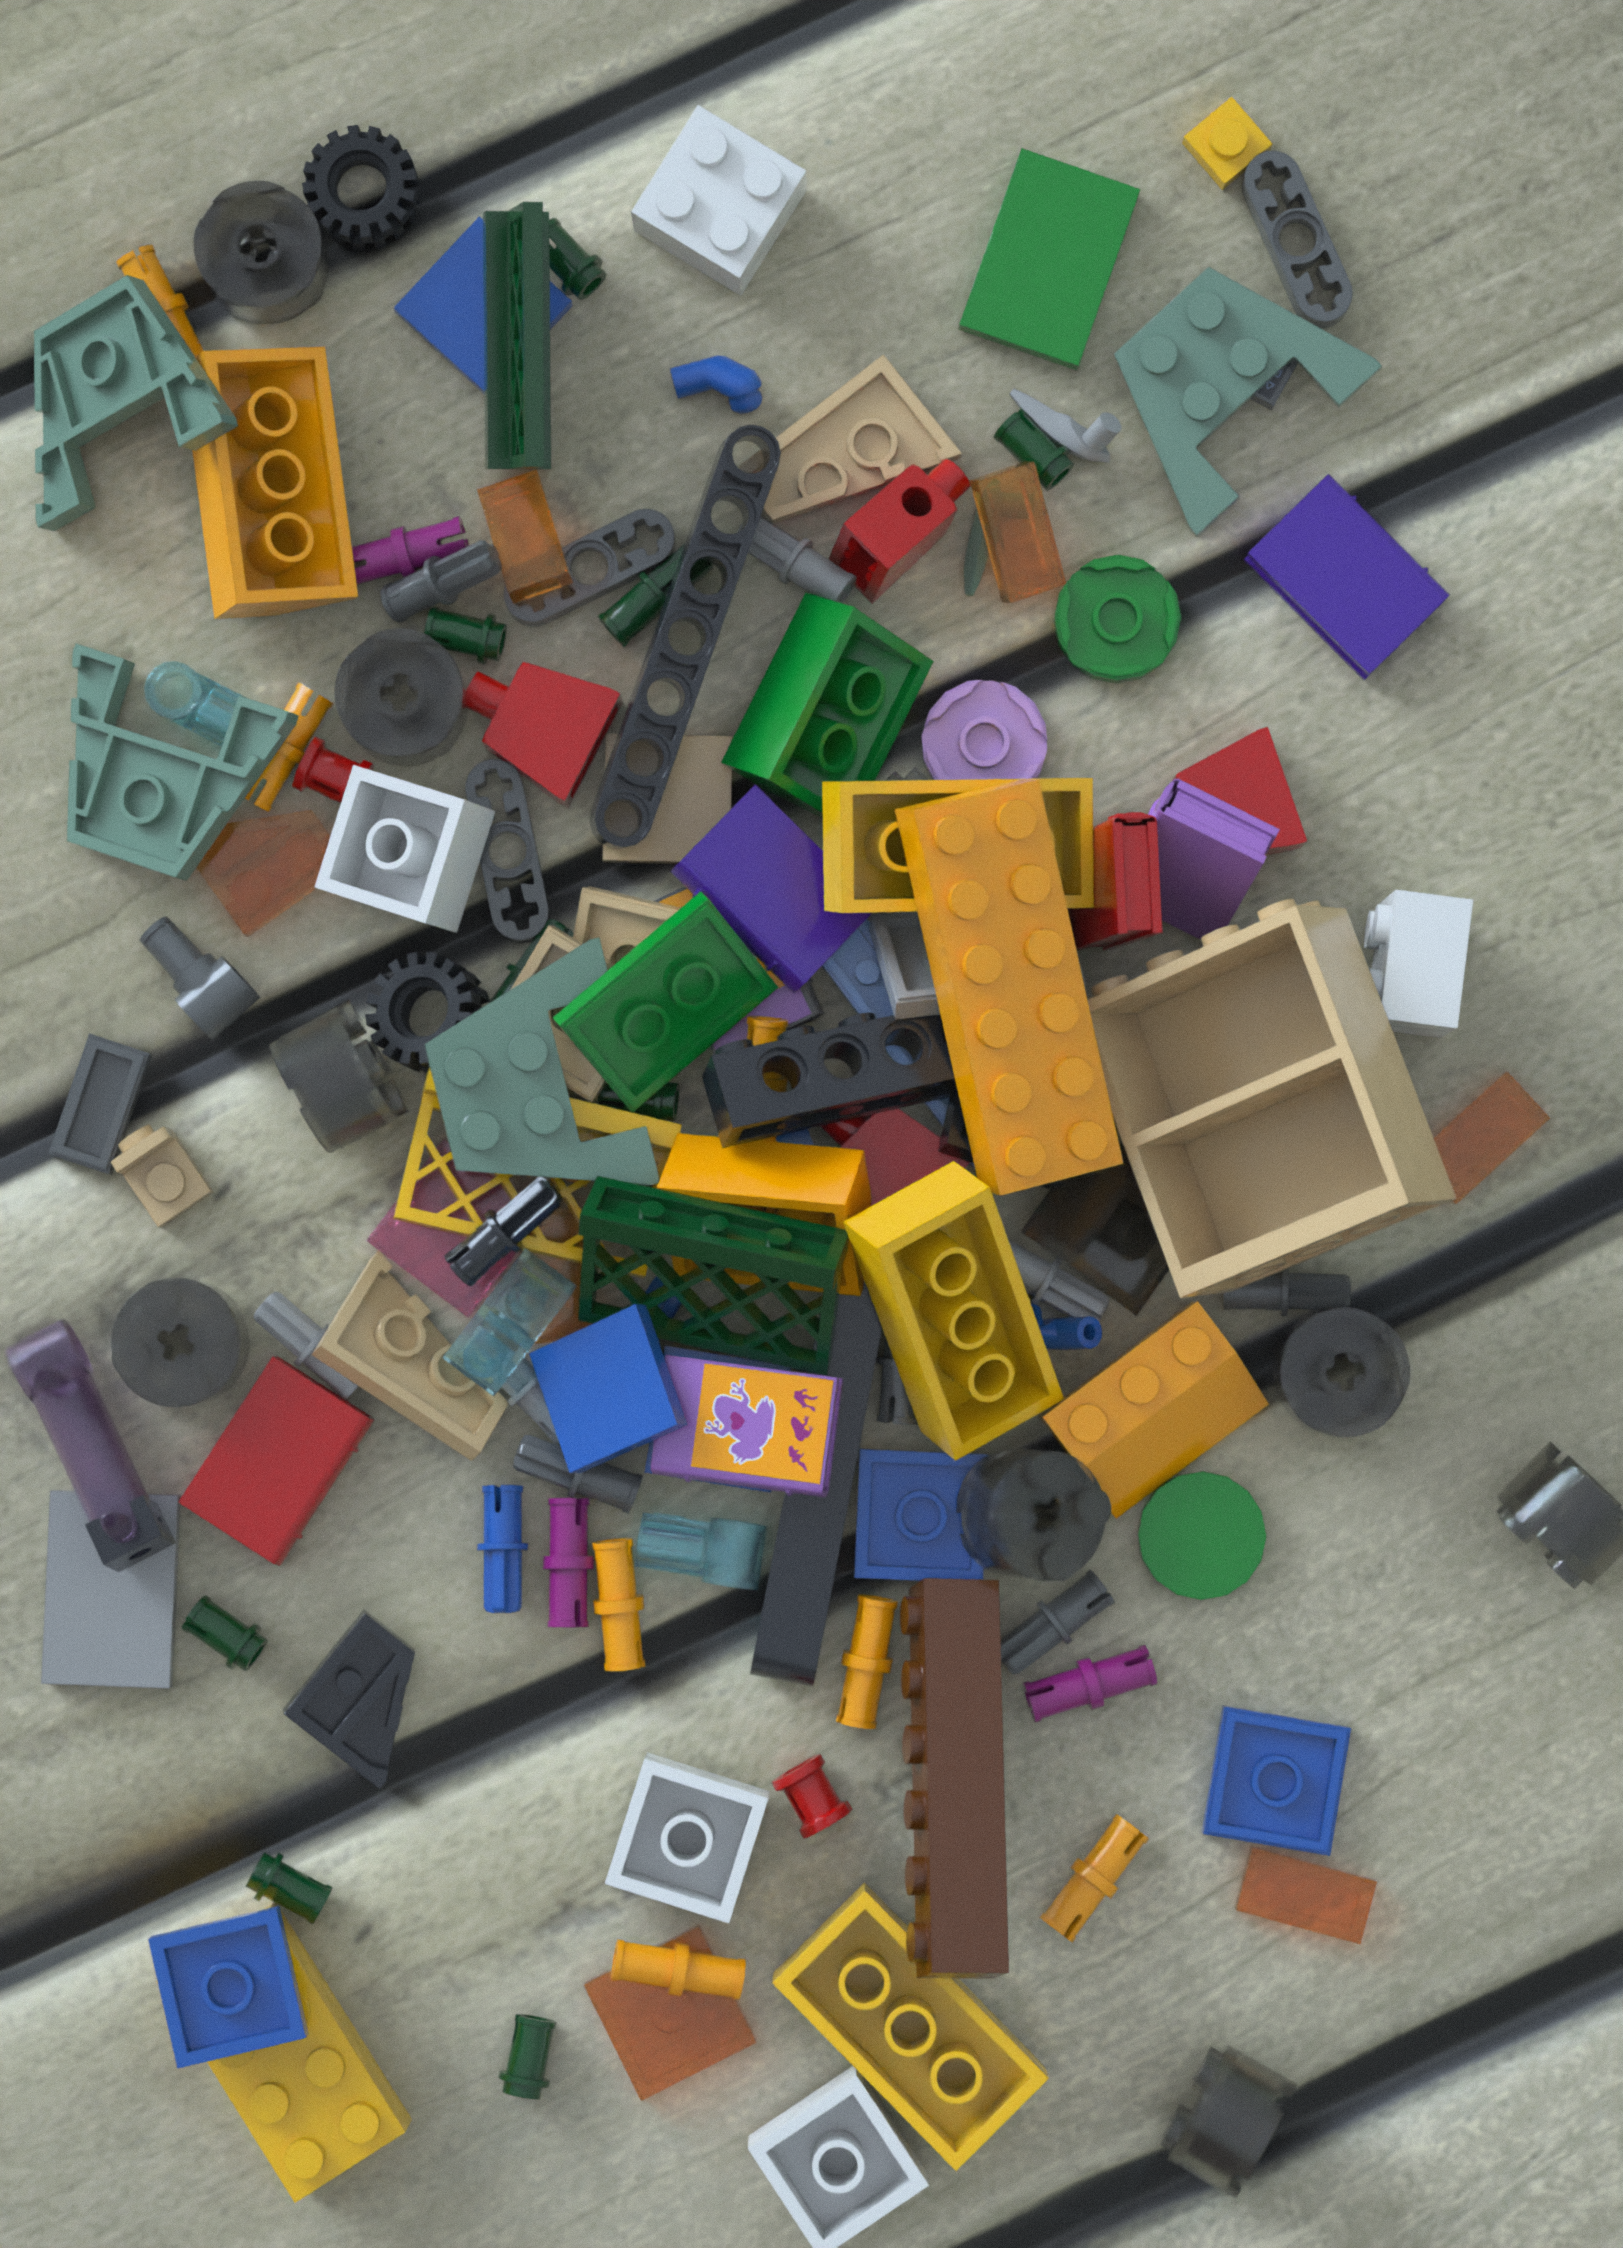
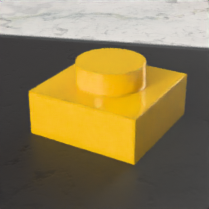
[1182,97,1272,190]

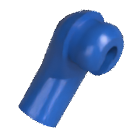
[670,355,762,414]
[1030,1302,1102,1350]

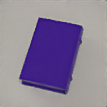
[1244,474,1450,681]
[670,784,872,993]

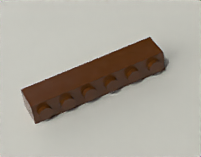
[900,1578,1009,1979]

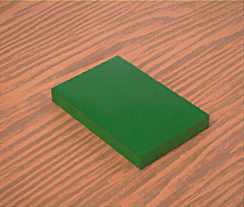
[958,148,1141,371]
[553,891,779,1113]

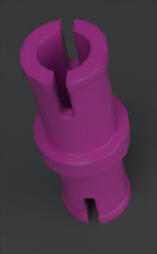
[352,516,469,585]
[543,1498,594,1628]
[1022,1645,1158,1723]

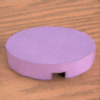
[921,680,1047,780]

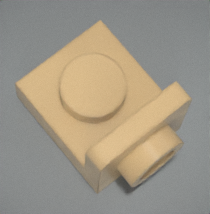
[110,1124,214,1228]

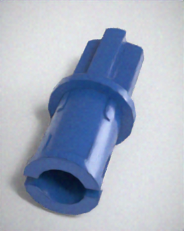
[477,1485,528,1613]

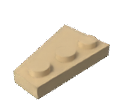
[738,354,962,524]
[312,1250,509,1461]

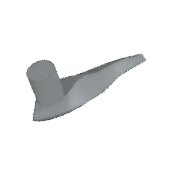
[1010,388,1121,463]

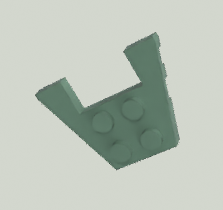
[1114,267,1382,537]
[34,275,238,531]
[67,643,299,881]
[424,937,660,1185]

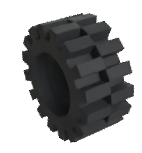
[302,125,421,250]
[365,952,490,1073]

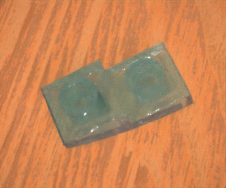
[442,1248,577,1396]

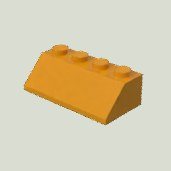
[192,346,358,619]

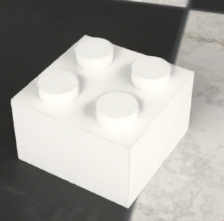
[631,105,807,296]
[315,765,496,933]
[1364,890,1473,1038]
[605,1752,769,1924]
[748,2066,929,2248]

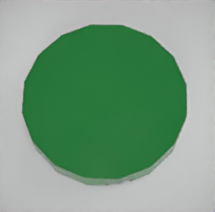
[1053,555,1181,684]
[1137,1471,1266,1600]

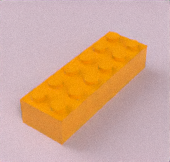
[895,779,1123,1196]

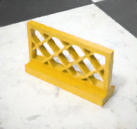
[393,1067,682,1278]

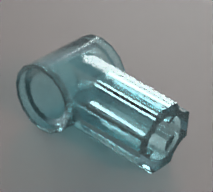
[144,661,249,747]
[634,1512,767,1590]

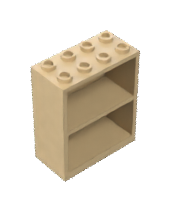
[1088,899,1457,1298]

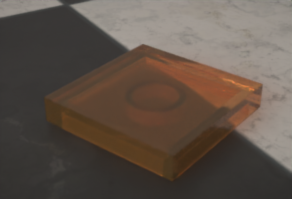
[584,1924,757,2101]

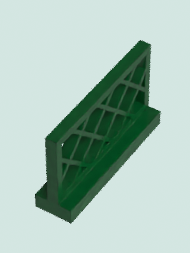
[483,202,551,469]
[578,1176,849,1376]

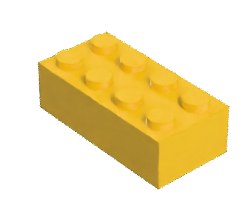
[822,778,1094,913]
[843,1161,1064,1461]
[772,1882,1049,2171]
[157,1902,412,2203]

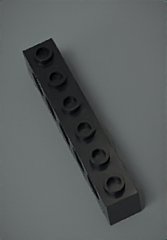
[702,1012,957,1148]

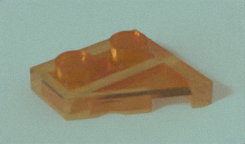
[196,810,330,937]

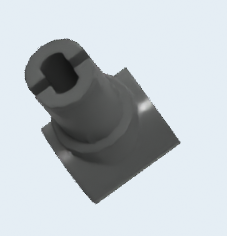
[140,916,260,1041]

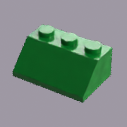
[721,592,934,818]

